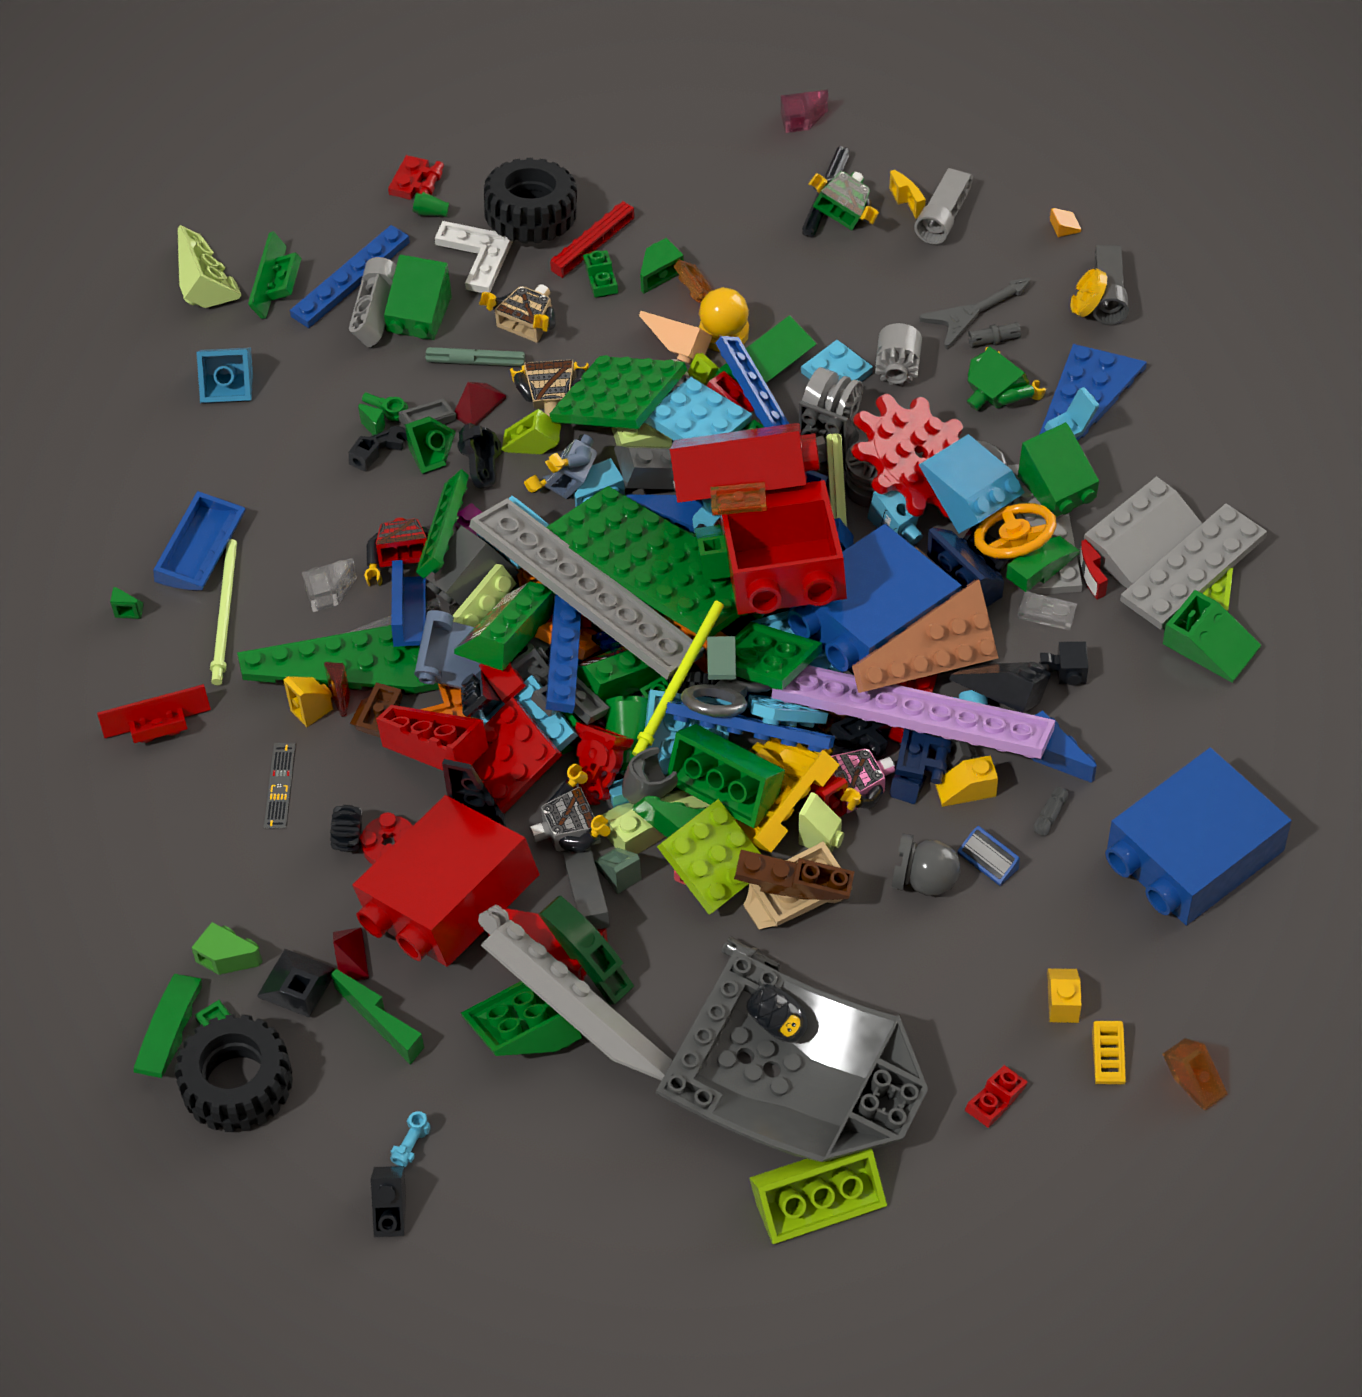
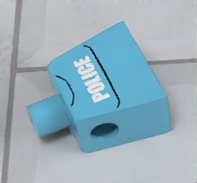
[867,490,923,545]

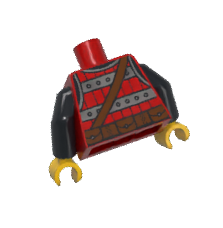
[364,517,430,586]

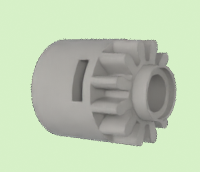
[875,323,922,386]

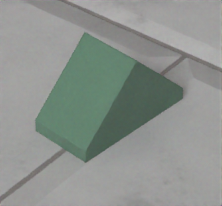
[707,636,736,680]
[594,848,641,894]

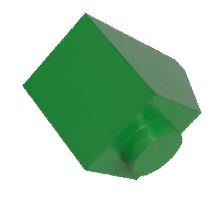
[640,238,684,294]

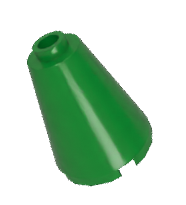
[603,696,648,775]

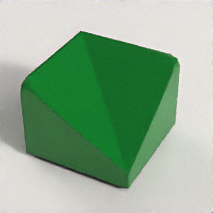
[110,587,144,619]

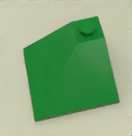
[461,981,582,1056]

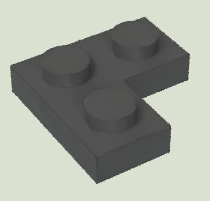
[531,677,609,725]

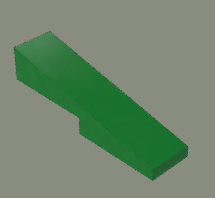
[331,969,424,1065]

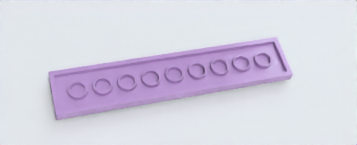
[772,665,1055,759]

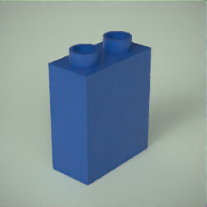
[787,524,962,675]
[1105,747,1292,926]

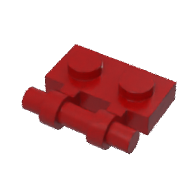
[388,155,444,200]

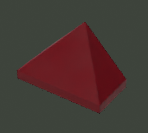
[454,382,506,426]
[333,927,369,981]

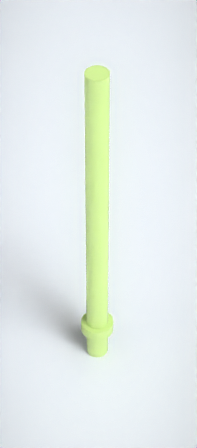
[210,539,237,685]

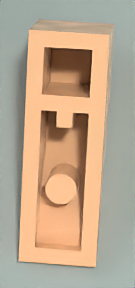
[639,311,712,365]

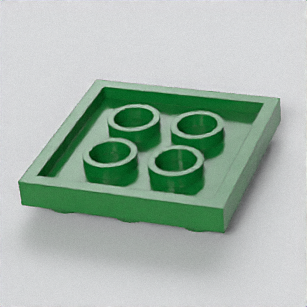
[735,621,822,690]

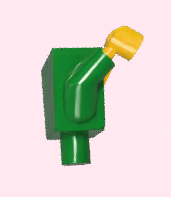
[967,346,1046,411]

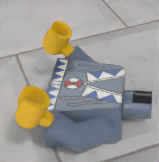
[524,434,597,499]

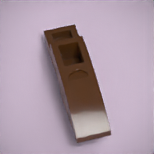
[734,849,855,900]

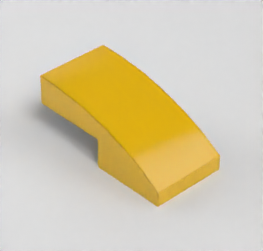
[889,170,926,219]

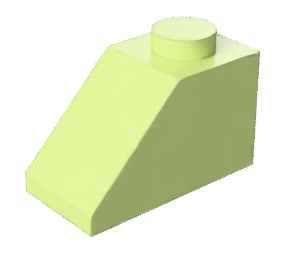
[799,792,844,853]

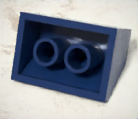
[927,528,1004,607]

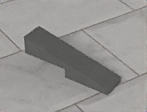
[563,847,610,930]

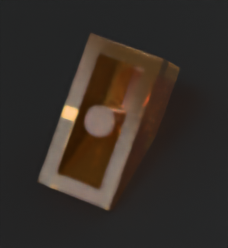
[1163,1038,1228,1110]

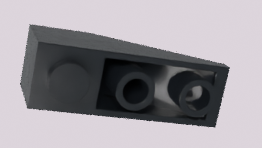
[461,670,503,719]

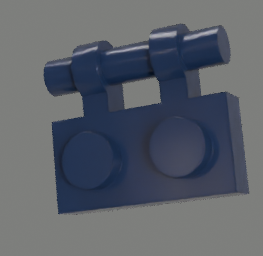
[895,728,952,784]

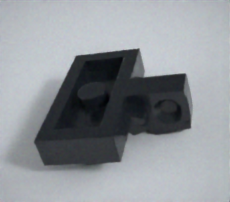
[831,716,891,757]

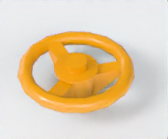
[974,503,1057,559]

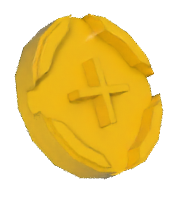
[1070,268,1107,317]

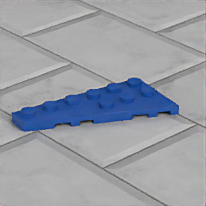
[1039,344,1147,441]

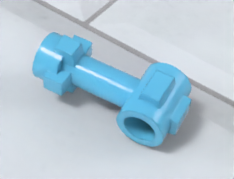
[390,1111,431,1167]

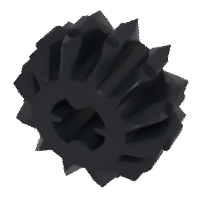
[330,805,363,852]

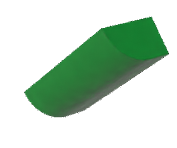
[715,315,817,384]

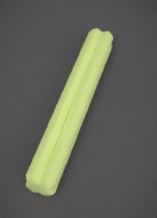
[826,434,847,527]

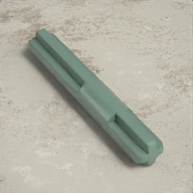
[425,347,525,367]

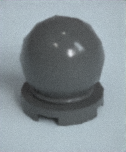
[892,834,961,896]

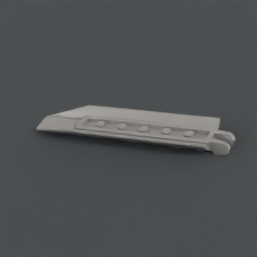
[478,905,673,1080]

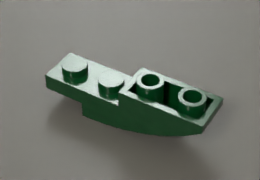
[539,896,634,1005]

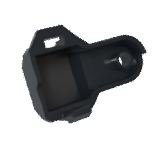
[457,422,502,489]

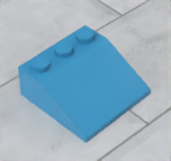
[919,434,1025,534]

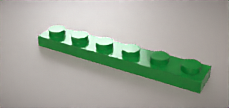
[416,469,469,578]

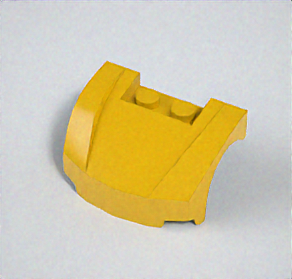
[734,737,840,852]

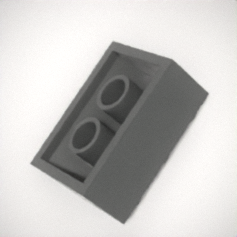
[614,446,674,489]

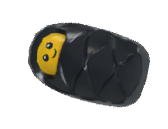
[746,984,808,1043]

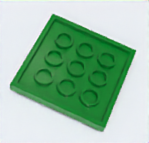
[549,355,688,429]

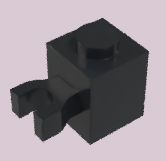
[1039,641,1088,685]

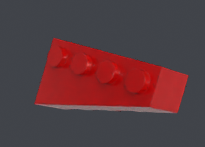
[376,705,489,771]

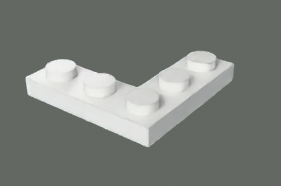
[435,221,513,293]

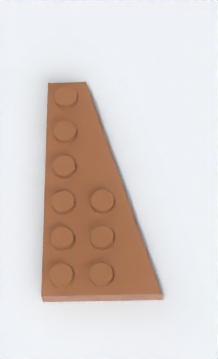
[852,579,998,693]

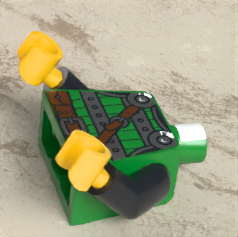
[808,172,879,231]

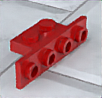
[97,684,211,743]

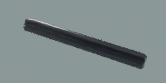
[802,146,849,237]

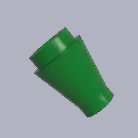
[413,192,450,217]

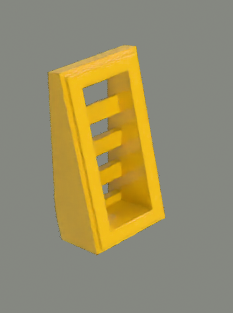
[1092,1021,1126,1084]

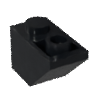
[371,1166,406,1237]

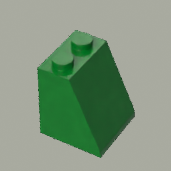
[384,254,452,340]
[1018,422,1099,517]

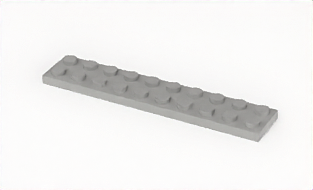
[469,498,705,680]

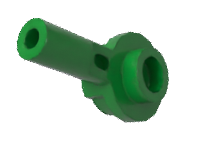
[362,392,409,421]

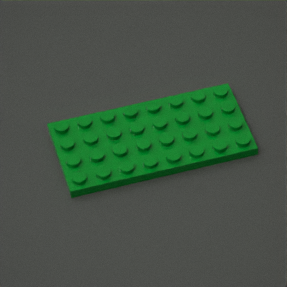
[546,486,743,640]

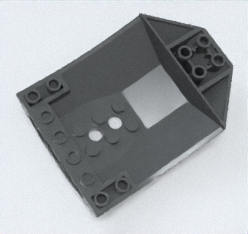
[655,950,928,1162]

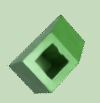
[191,922,262,975]

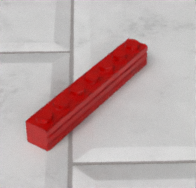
[550,201,635,278]

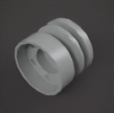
[802,367,863,422]

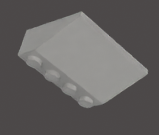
[1084,476,1202,589]

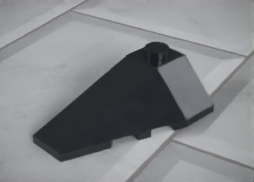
[442,759,506,827]

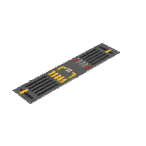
[264,743,296,828]

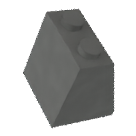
[425,526,519,606]

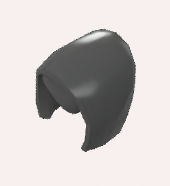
[622,747,678,805]

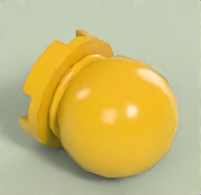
[699,287,749,352]

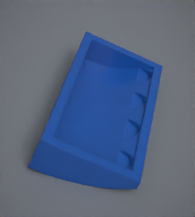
[153,491,246,590]

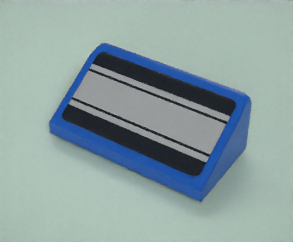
[957,826,1020,886]

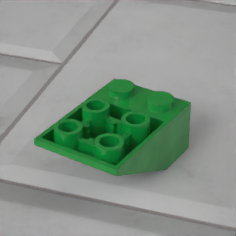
[1163,590,1261,683]

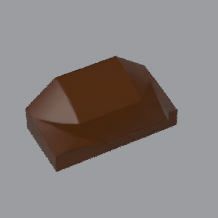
[350,682,403,738]

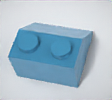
[197,348,253,403]

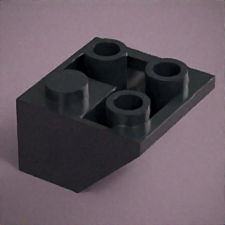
[258,949,336,1018]

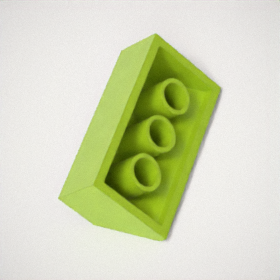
[749,1149,887,1244]

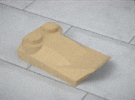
[743,841,852,930]

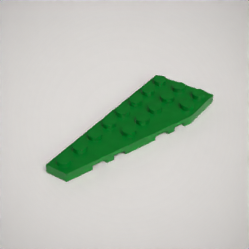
[237,625,439,694]

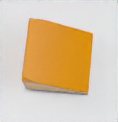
[1050,208,1081,237]

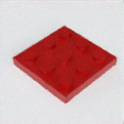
[472,697,562,814]

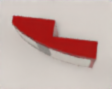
[1079,539,1108,600]

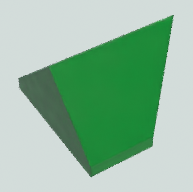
[405,416,456,473]

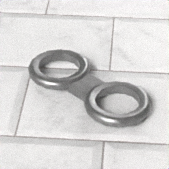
[681,678,773,717]

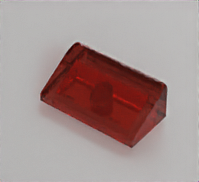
[324,662,351,717]

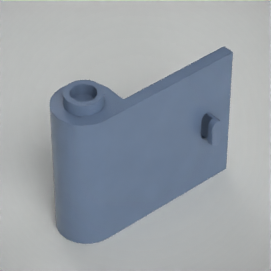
[414,610,481,689]

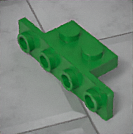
[248,231,302,319]

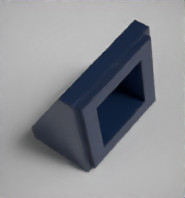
[889,775,927,804]

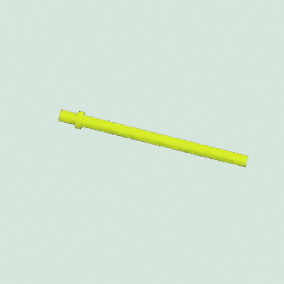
[632,601,724,756]

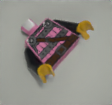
[815,745,895,814]

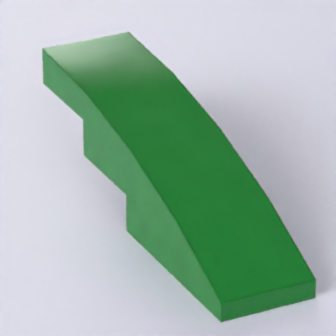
[134,973,202,1078]

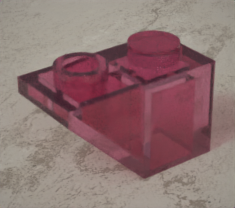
[781,90,828,133]

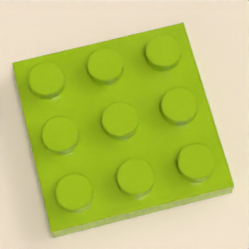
[657,799,761,915]

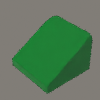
[358,404,386,435]

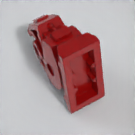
[575,722,634,805]

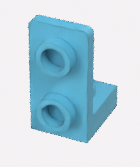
[1044,387,1099,438]

